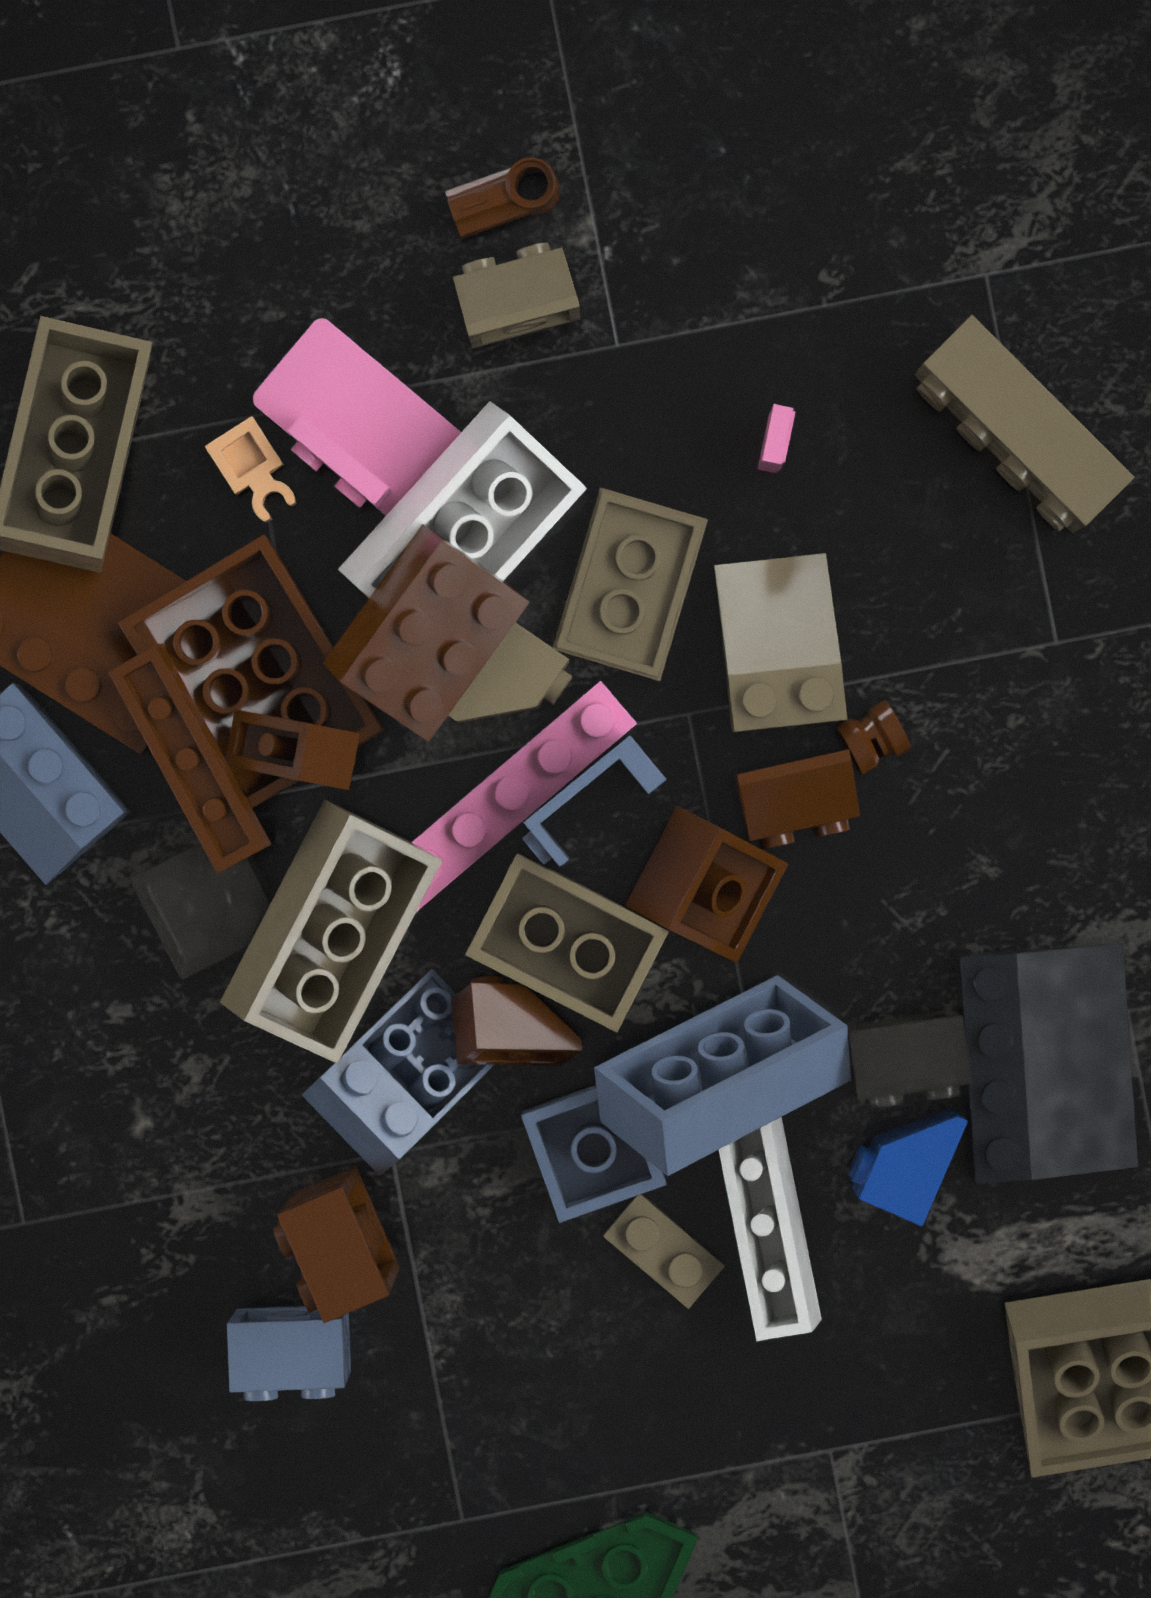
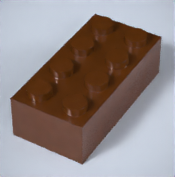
[273,1165,400,1323]

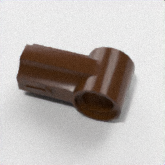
[445,157,561,239]

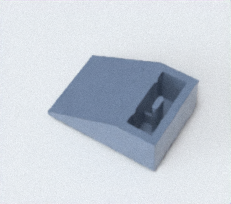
[302,969,494,1176]

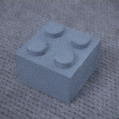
[521,1084,667,1223]
[227,1306,351,1401]

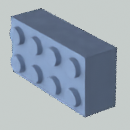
[594,975,851,1176]

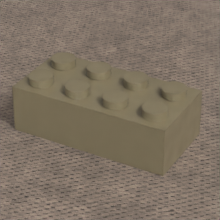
[915,315,1135,533]
[0,316,152,573]
[220,799,443,1064]

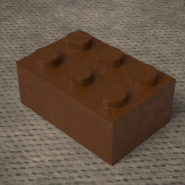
[323,524,530,742]

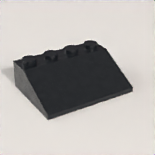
[954,943,1138,1184]

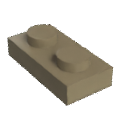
[603,1194,725,1309]

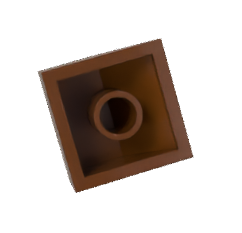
[733,749,860,849]
[625,806,788,963]

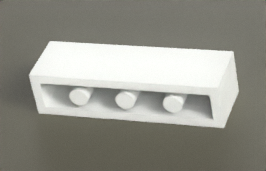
[719,1117,822,1341]

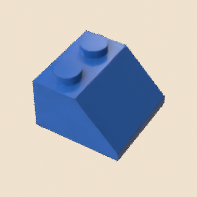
[848,1107,968,1226]

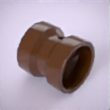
[835,699,912,775]

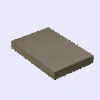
[553,488,708,682]

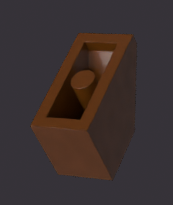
[225,709,360,790]
[451,976,582,1066]

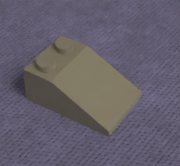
[714,553,847,733]

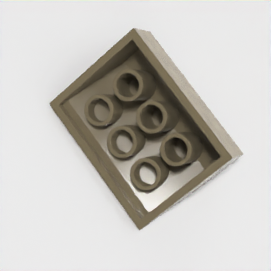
[1005,1279,1151,1477]

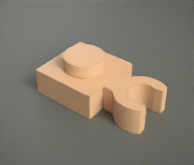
[205,416,297,523]

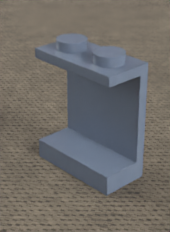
[522,735,666,867]

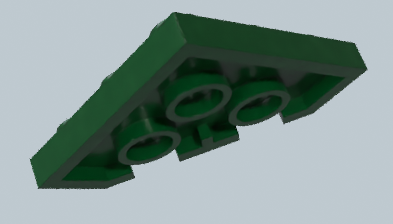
[488,1512,698,1598]

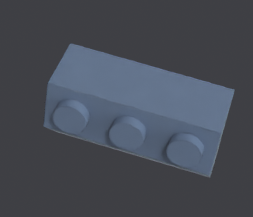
[0,683,131,885]

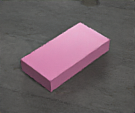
[758,404,796,473]

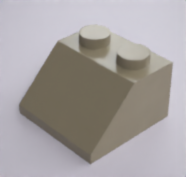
[453,243,580,349]
[448,622,572,723]

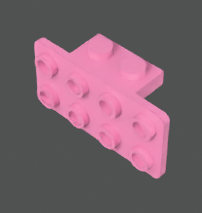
[253,318,461,516]

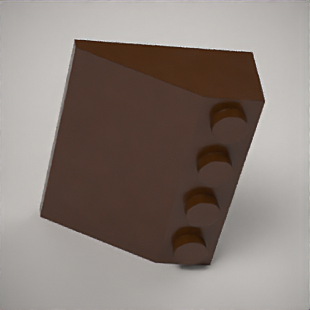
[0,533,186,755]
[118,535,385,809]

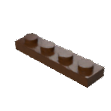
[108,643,271,874]

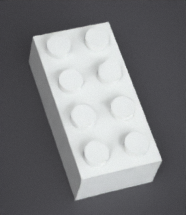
[338,401,587,598]

